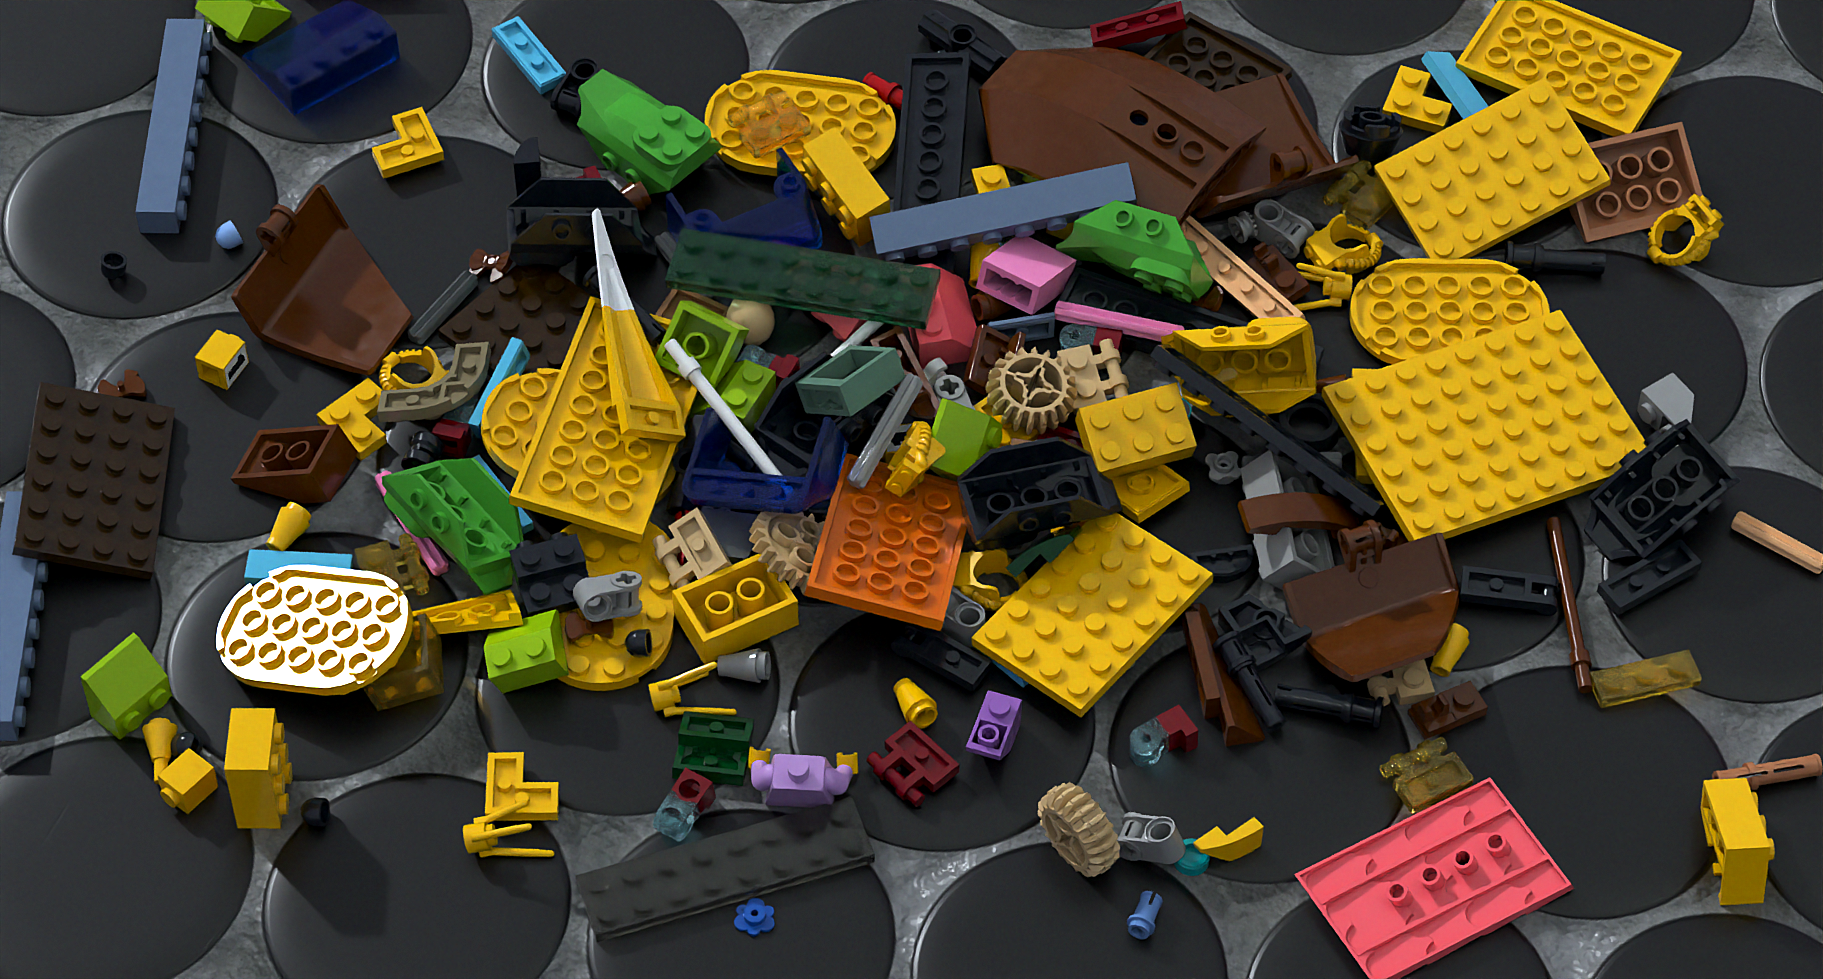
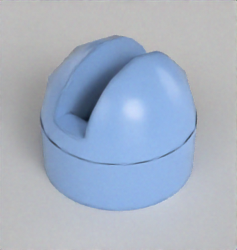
[215,220,243,249]

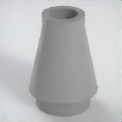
[717,648,771,683]

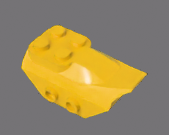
[1161,317,1316,417]

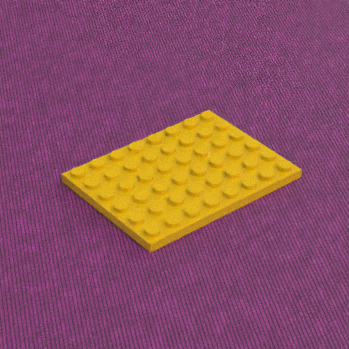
[1321,310,1646,542]

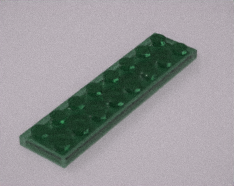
[665,228,941,330]

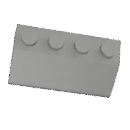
[1240,450,1335,590]

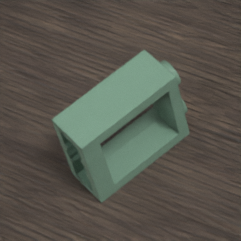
[795,345,905,417]

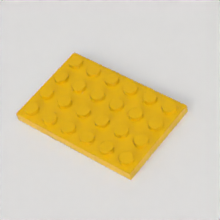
[1455,0,1682,137]
[1374,77,1611,259]
[971,512,1213,717]

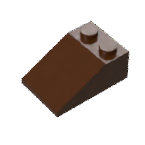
[231,424,358,503]

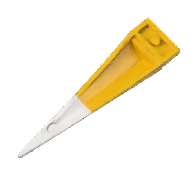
[592,208,686,442]

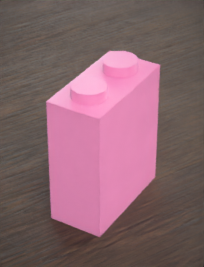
[976,236,1077,315]

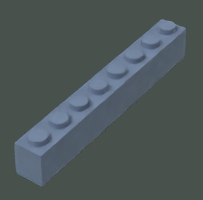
[135,19,213,233]
[869,162,1137,265]
[0,491,49,741]

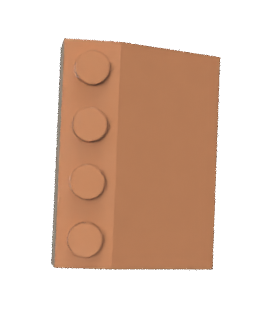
[1568,122,1703,244]

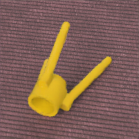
[1294,263,1352,311]
[648,662,737,717]
[463,800,554,858]

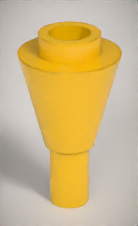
[142,718,178,785]

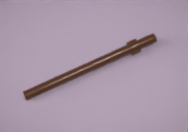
[1546,517,1593,693]

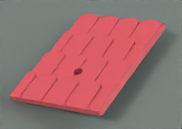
[1294,777,1574,979]

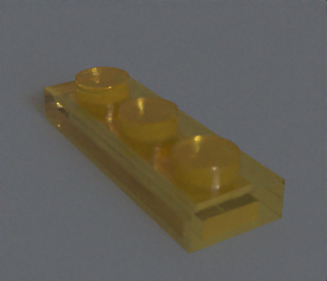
[1590,649,1702,708]

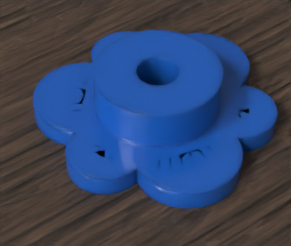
[734,898,774,937]

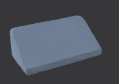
[987,312,1055,342]

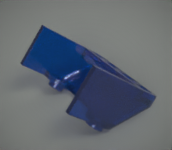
[666,147,823,290]
[682,407,849,514]

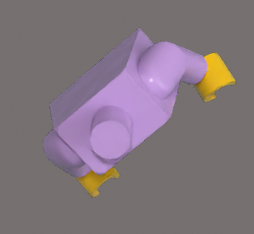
[747,747,858,809]

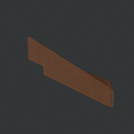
[869,315,940,420]
[1179,603,1265,746]

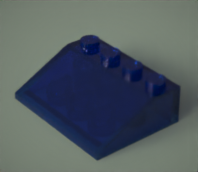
[242,0,400,116]

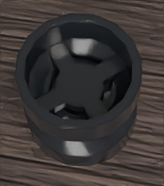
[401,431,445,470]

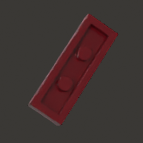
[1090,1,1187,49]

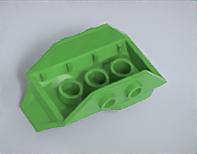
[577,69,723,195]
[1056,200,1213,304]
[382,458,524,595]

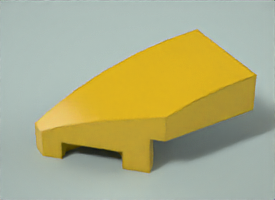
[1193,817,1264,861]

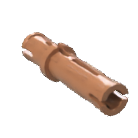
[1712,753,1823,791]

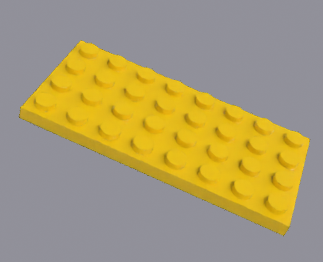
[509,296,698,543]

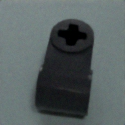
[550,57,599,119]

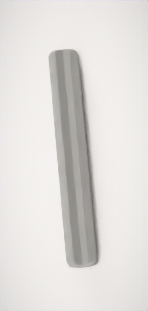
[847,373,923,489]

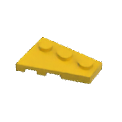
[412,589,523,638]

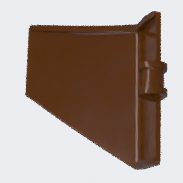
[1195,73,1359,219]
[231,184,414,376]
[1282,519,1460,682]

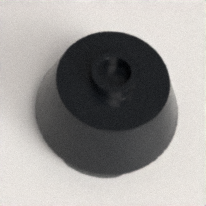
[1339,105,1403,162]

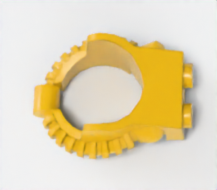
[1647,193,1724,266]
[1304,214,1383,274]
[379,346,449,390]
[885,421,946,498]
[953,548,1029,612]

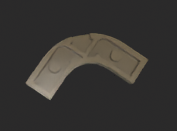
[377,342,491,422]

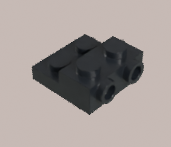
[509,532,595,617]

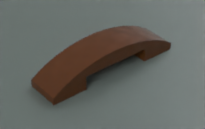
[1237,492,1364,540]

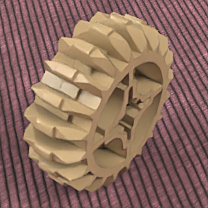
[985,346,1078,435]
[1038,782,1120,877]

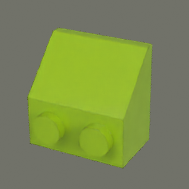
[195,0,292,43]
[655,301,750,389]
[688,359,776,437]
[929,398,1003,482]
[484,609,569,693]
[80,632,172,740]

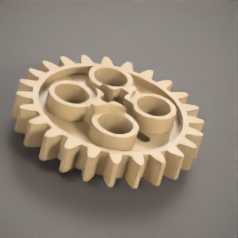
[749,505,825,595]

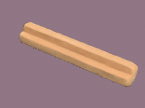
[1731,511,1823,574]

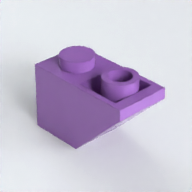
[966,690,1022,760]

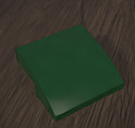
[1006,524,1083,578]
[672,711,754,786]

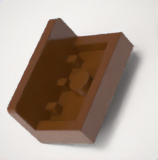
[963,324,1026,396]

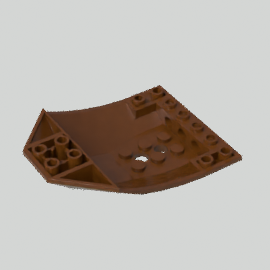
[978,47,1267,226]

